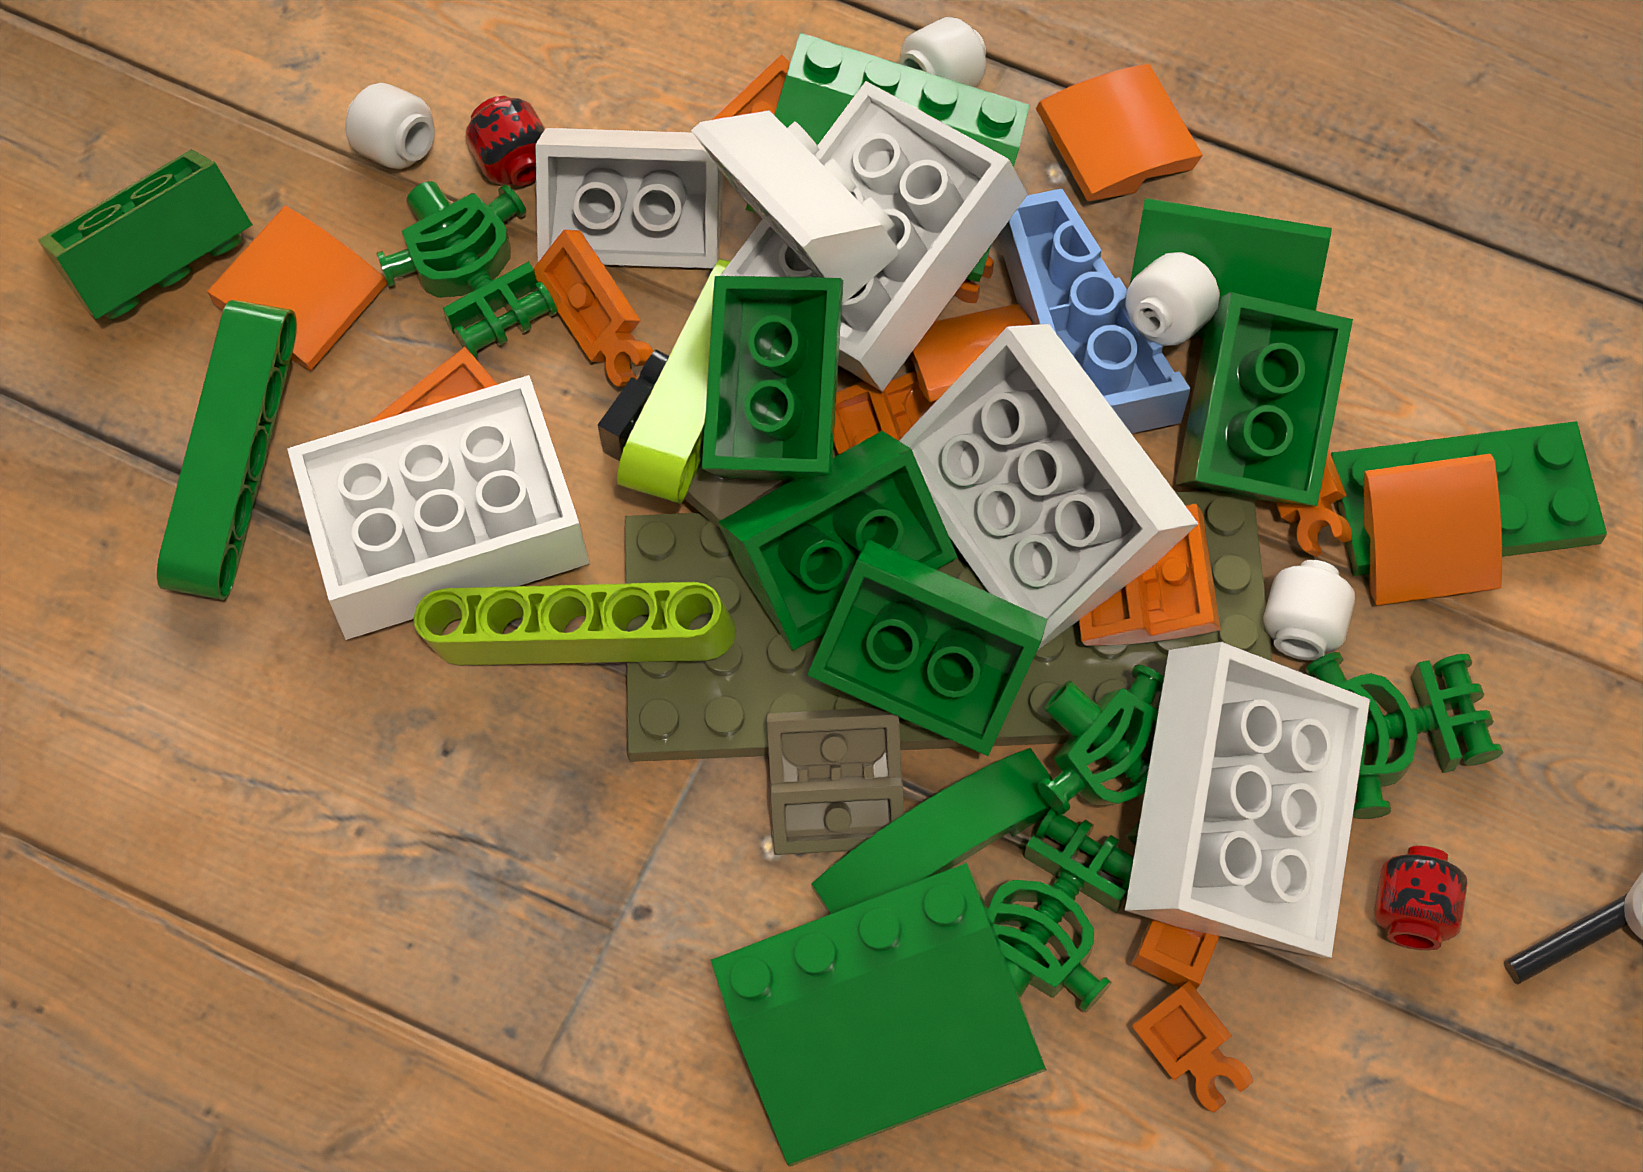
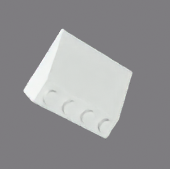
[720,81,1028,392]
[899,324,1198,650]
[287,375,590,640]
[1125,642,1370,958]

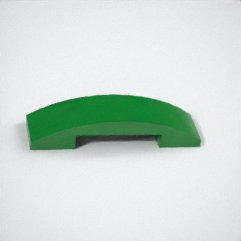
[811,748,1053,914]

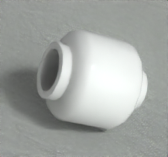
[898,17,986,87]
[345,82,435,169]
[1125,252,1220,346]
[1263,560,1355,660]

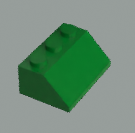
[38,149,253,319]
[1129,198,1332,340]
[702,276,843,480]
[1176,292,1353,507]
[718,431,958,651]
[807,539,1048,756]

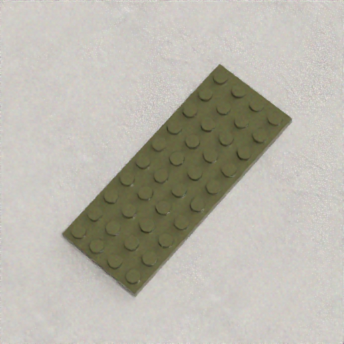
[625,491,1272,762]

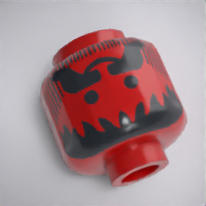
[465,96,545,186]
[1374,846,1467,951]

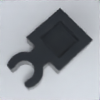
[597,349,669,461]

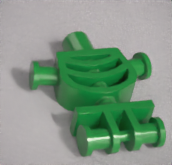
[376,181,558,358]
[1305,652,1503,819]
[1037,665,1164,845]
[987,808,1134,1012]

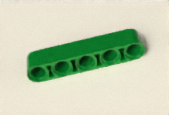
[157,300,297,600]

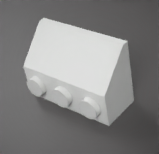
[691,111,900,304]
[536,128,724,268]

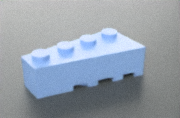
[998,189,1191,434]

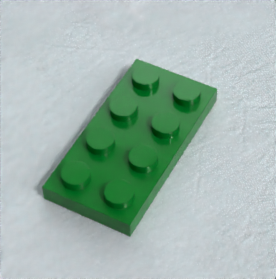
[1331,421,1607,576]

